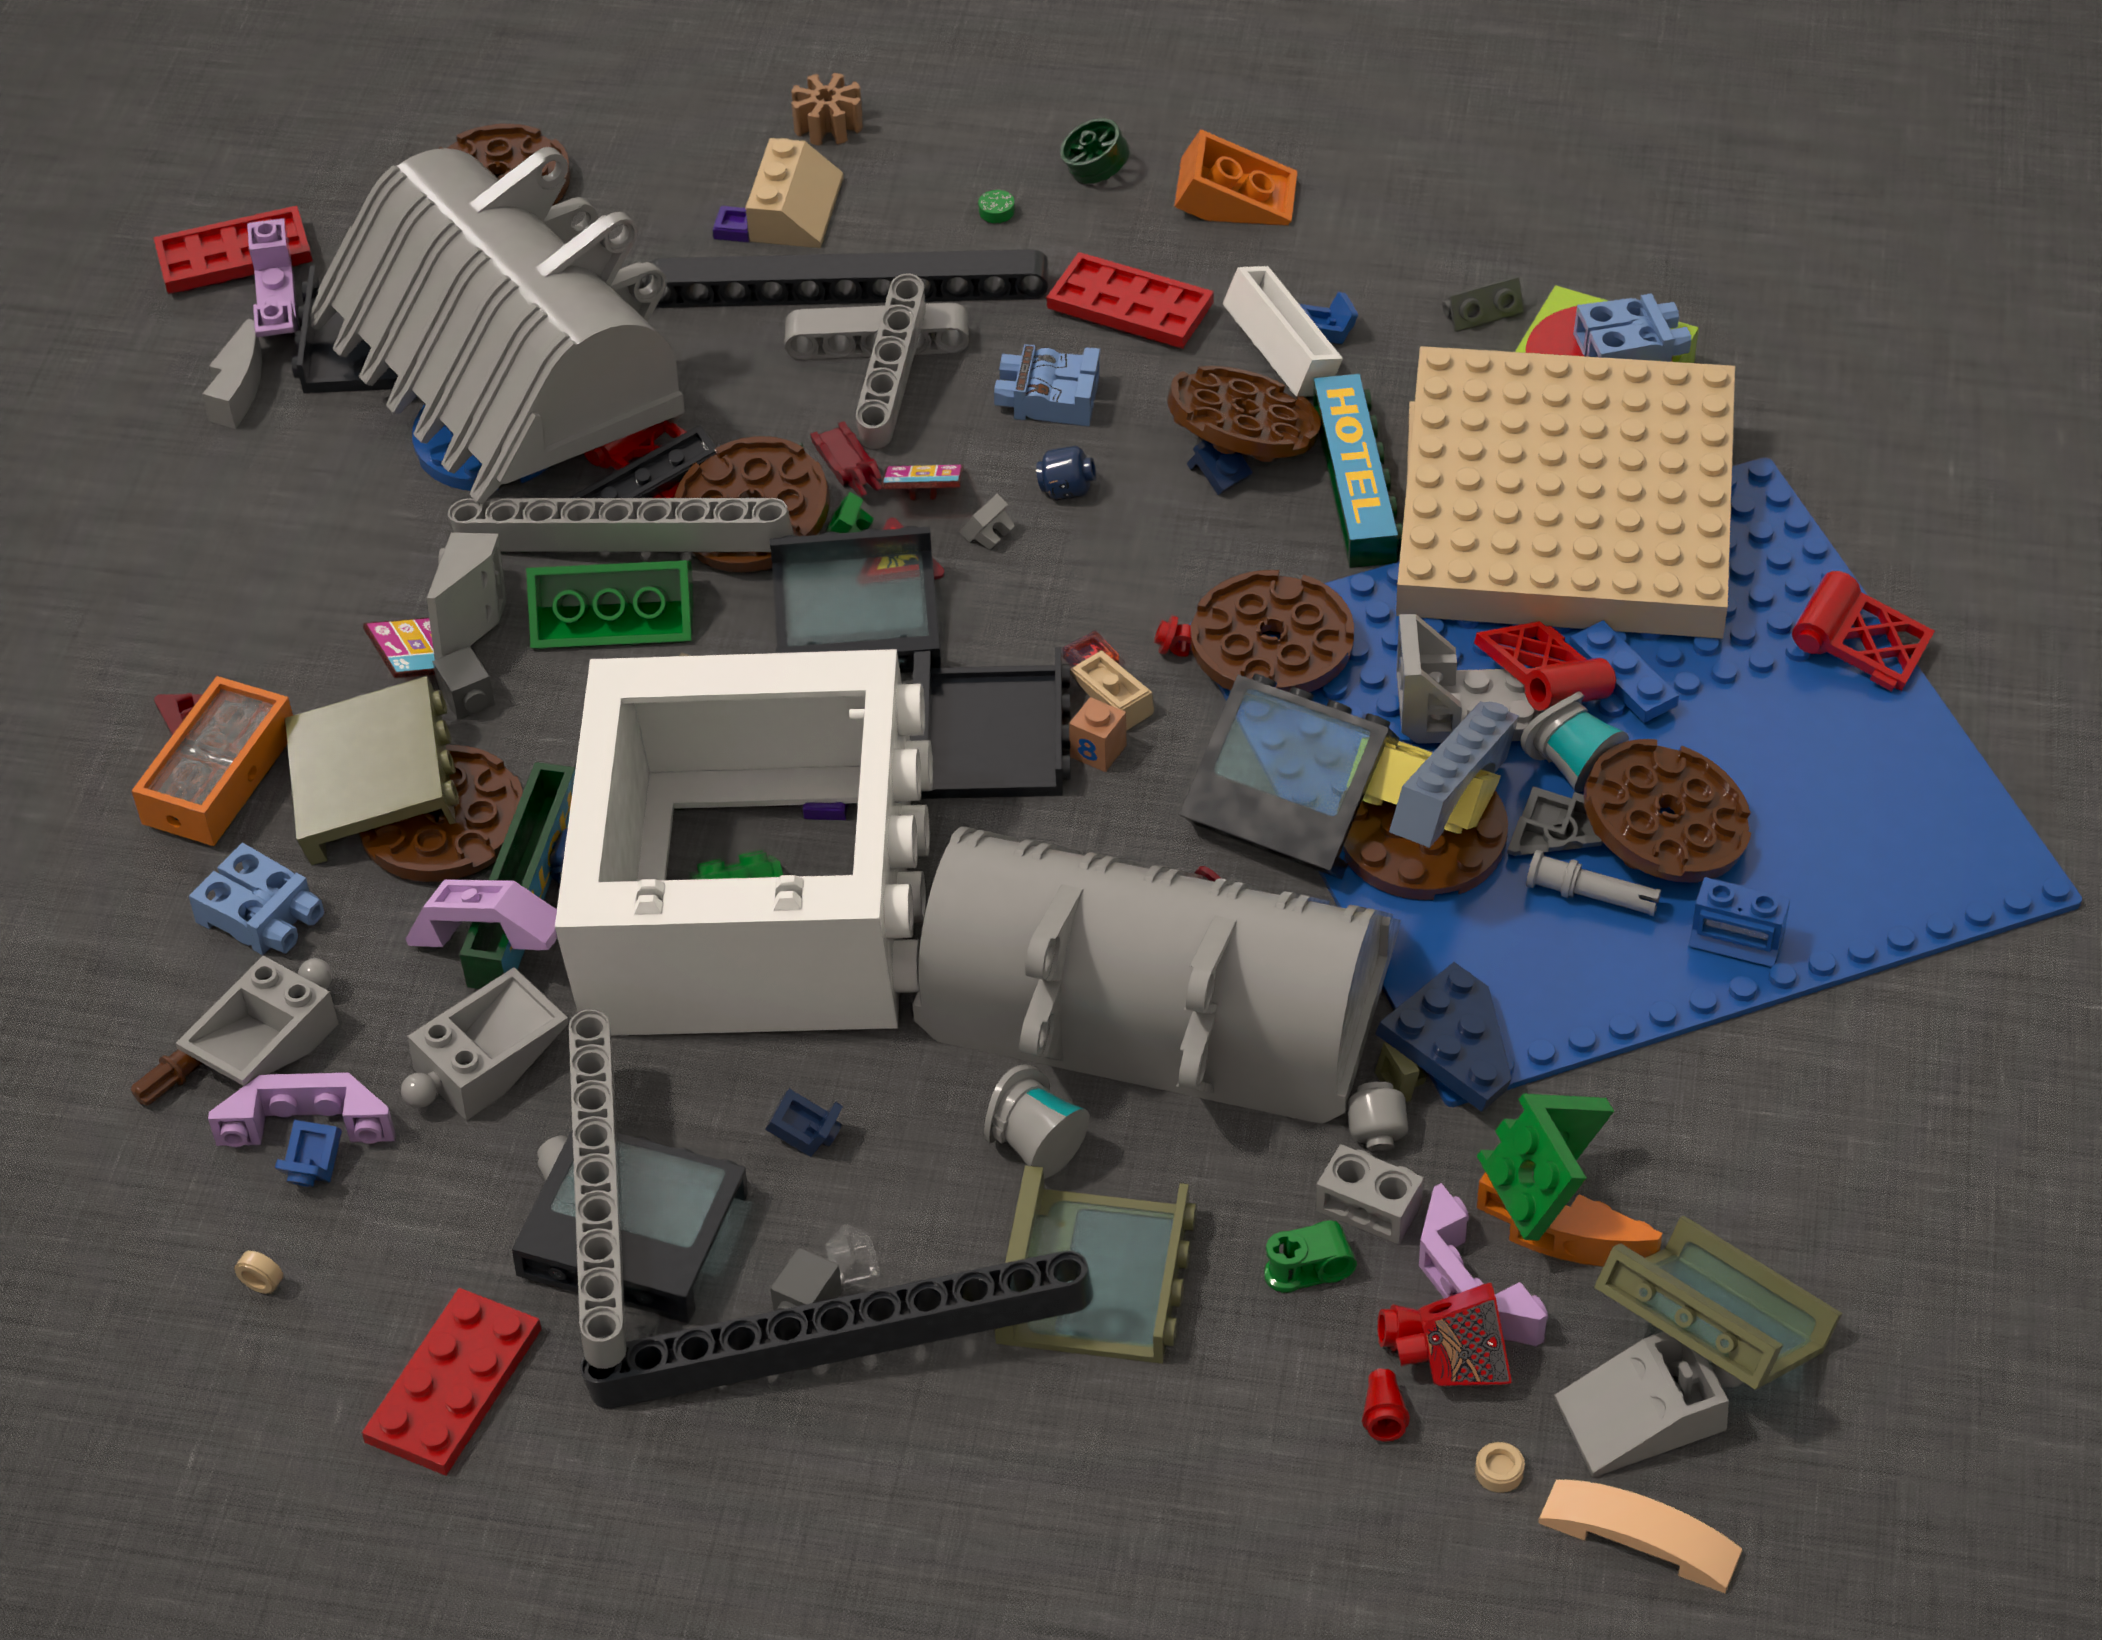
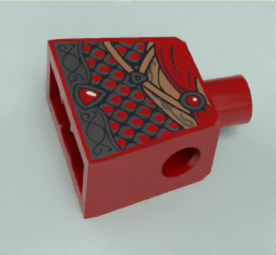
[1395,1283,1512,1386]

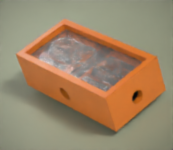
[131,676,293,846]

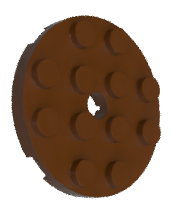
[438,124,571,206]
[1167,366,1321,462]
[674,436,830,572]
[1191,570,1354,698]
[1583,739,1751,883]
[359,745,523,882]
[1338,788,1508,900]

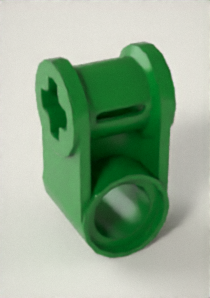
[1264,1220,1357,1293]

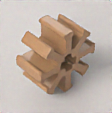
[791,73,863,146]

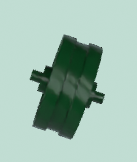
[1060,118,1130,184]

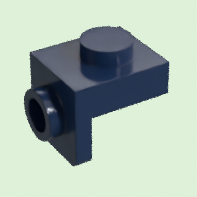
[1186,440,1253,495]
[765,1088,843,1157]

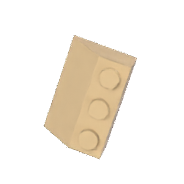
[746,138,843,248]

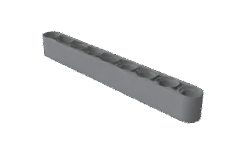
[448,498,794,552]
[569,1009,626,1369]

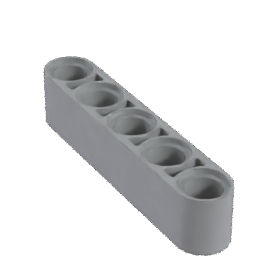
[856,274,926,449]
[784,303,969,360]

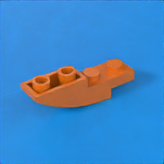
[1477,1172,1663,1267]

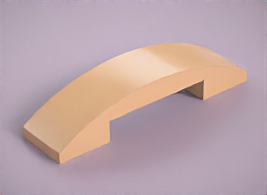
[1539,1480,1742,1593]

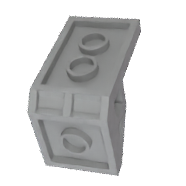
[1396,614,1542,744]

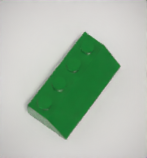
[526,560,694,648]

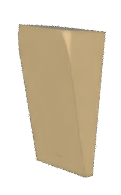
[1070,650,1154,730]

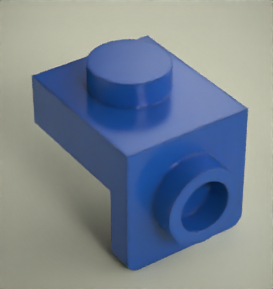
[1299,292,1358,344]
[275,1120,342,1187]

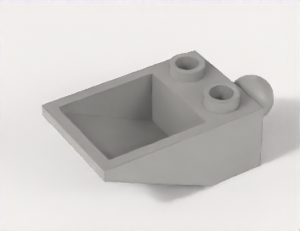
[427,532,506,660]
[175,956,339,1086]
[401,967,569,1121]
[1554,1332,1743,1478]

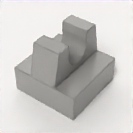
[958,493,1015,550]

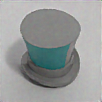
[1521,691,1629,793]
[984,1065,1089,1179]

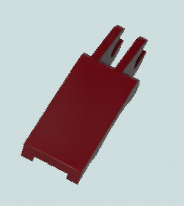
[810,421,883,496]

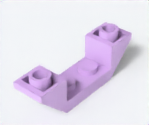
[247,218,298,337]
[405,879,557,951]
[208,1073,395,1147]
[1419,1183,1548,1346]

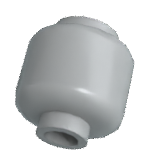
[1347,1082,1408,1152]

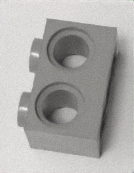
[1316,1144,1424,1244]

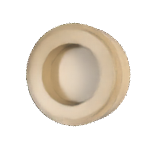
[235,1251,283,1293]
[1475,1442,1525,1493]

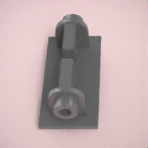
[1442,276,1524,332]

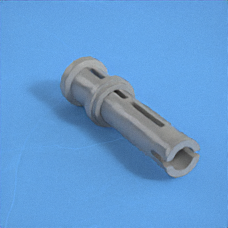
[1526,850,1661,916]

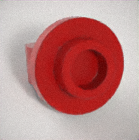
[1154,615,1191,657]

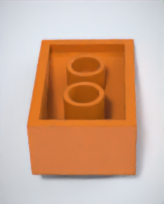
[1174,129,1297,226]

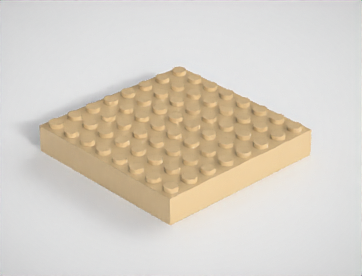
[1396,346,1735,639]

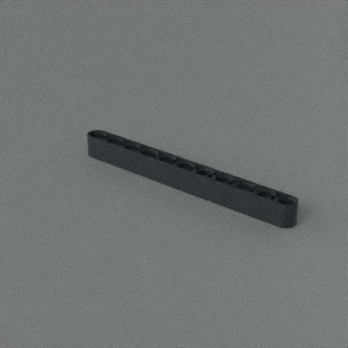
[645,249,1048,308]
[580,1251,1094,1409]

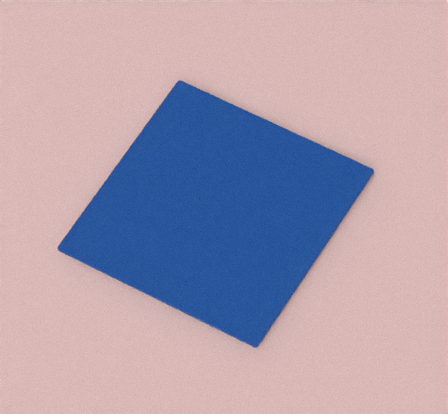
[1189,458,2082,1107]

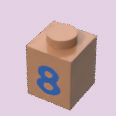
[1069,697,1127,772]

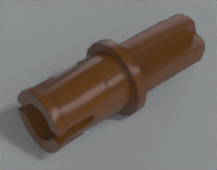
[131,1049,203,1106]

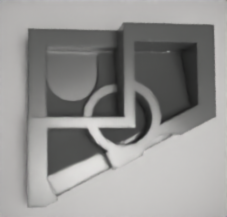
[1507,786,1603,856]

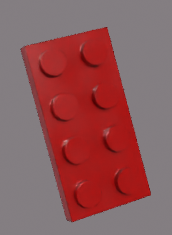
[153,206,313,294]
[1046,252,1214,349]
[362,1288,542,1476]

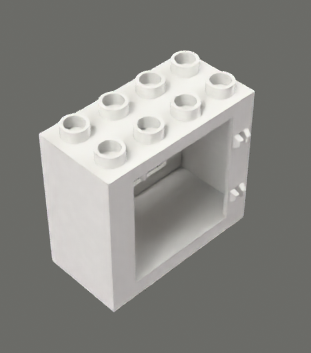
[555,649,933,1036]

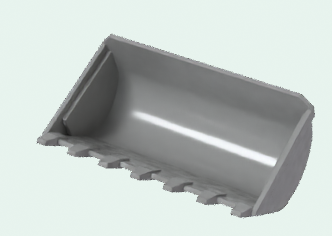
[311,147,685,504]
[913,827,1401,1124]

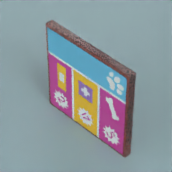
[881,465,964,501]
[363,617,435,678]

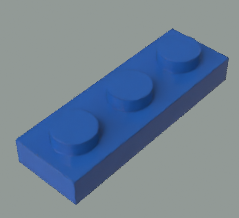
[1570,620,1679,723]

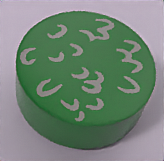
[978,190,1015,223]

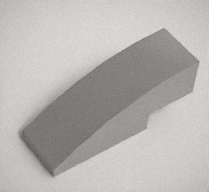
[203,319,262,429]

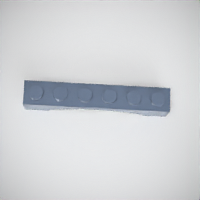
[1389,701,1519,848]

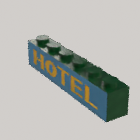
[1313,374,1403,568]
[459,762,576,989]

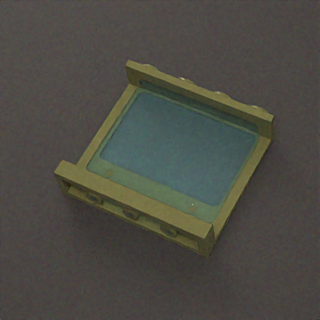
[995,1165,1197,1364]
[1594,1216,1842,1390]

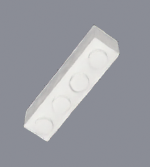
[1223,266,1343,397]

